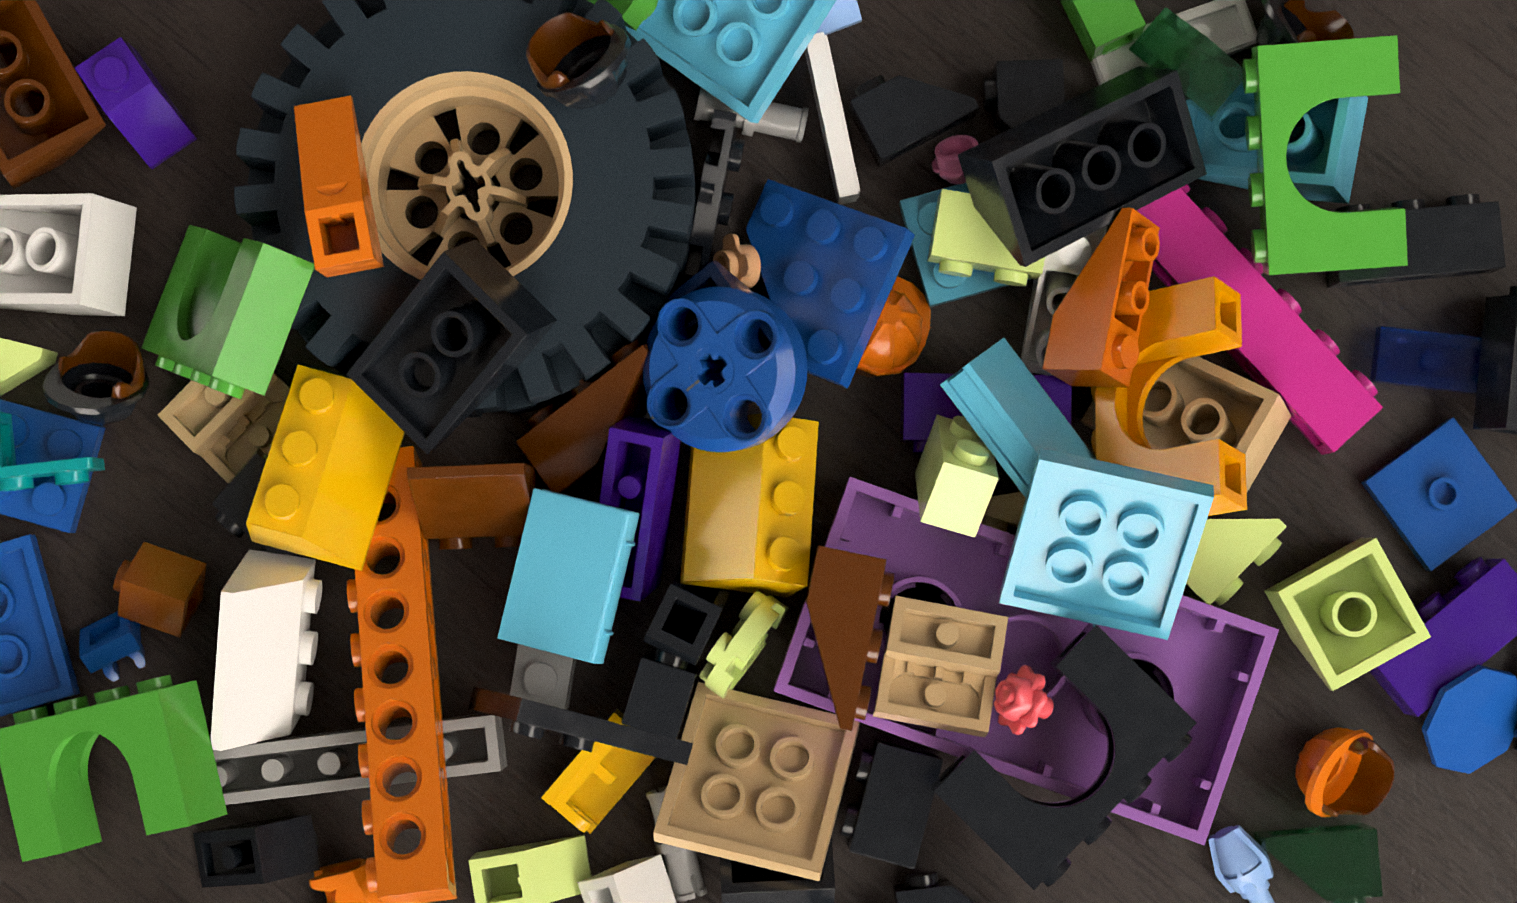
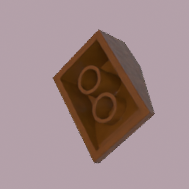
[407,463,539,550]

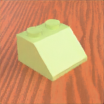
[1265,538,1431,691]

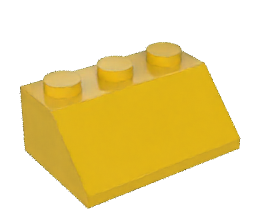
[246,365,405,571]
[680,414,819,597]

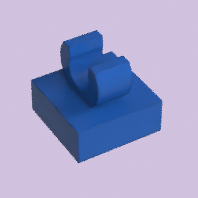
[79,611,145,682]

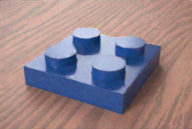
[0,399,106,533]

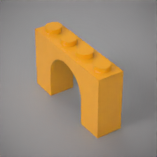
[1091,276,1247,516]

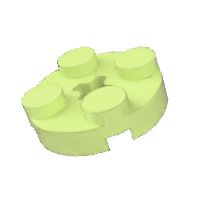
[699,590,788,699]

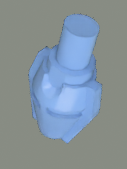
[1208,825,1275,903]

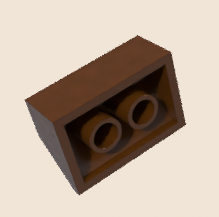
[0,0,106,189]

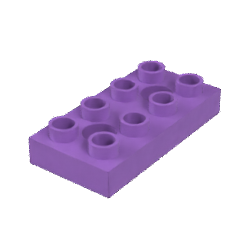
[773,477,1279,845]

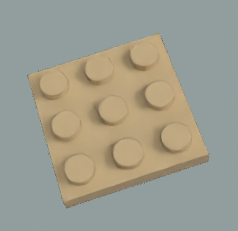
[653,682,860,881]

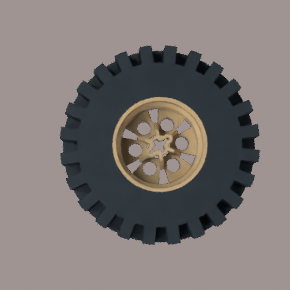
[234,0,697,418]

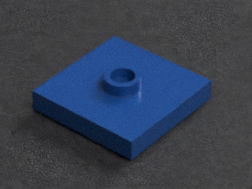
[1361,417,1517,571]

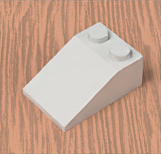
[0,193,137,316]

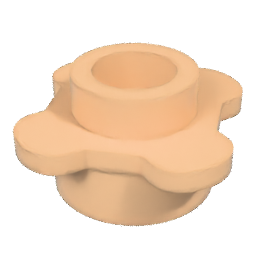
[713,234,761,288]

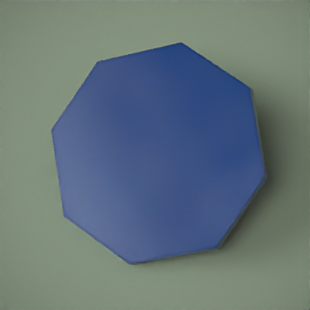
[1421,665,1517,774]

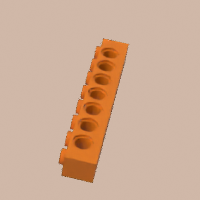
[347,446,457,903]

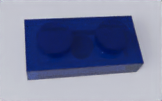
[1370,326,1482,395]

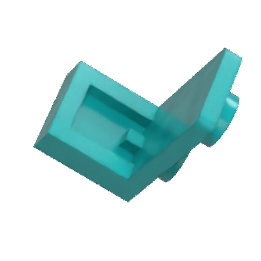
[0,412,105,491]

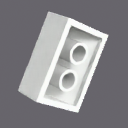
[211,550,322,751]

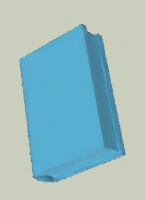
[940,338,1096,498]
[497,488,640,664]

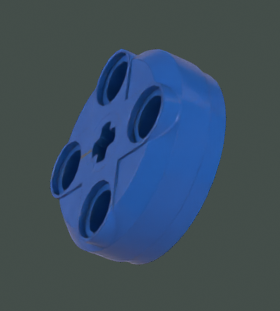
[643,287,808,452]

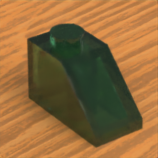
[1128,7,1244,122]
[1254,823,1383,903]

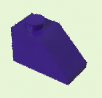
[75,37,197,170]

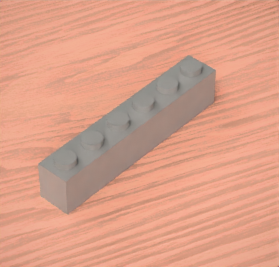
[213,713,508,805]

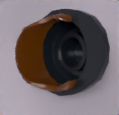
[1256,0,1355,46]
[526,12,631,109]
[42,330,150,426]

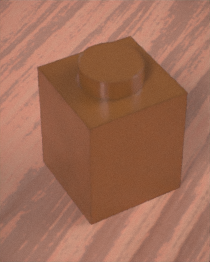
[113,542,207,638]

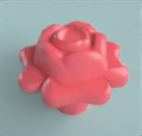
[994,665,1054,735]

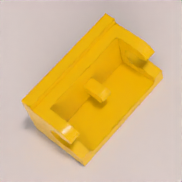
[541,709,656,834]

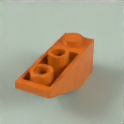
[294,95,384,278]
[1042,208,1160,388]

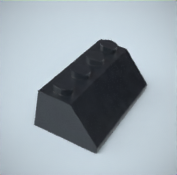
[958,66,1207,267]

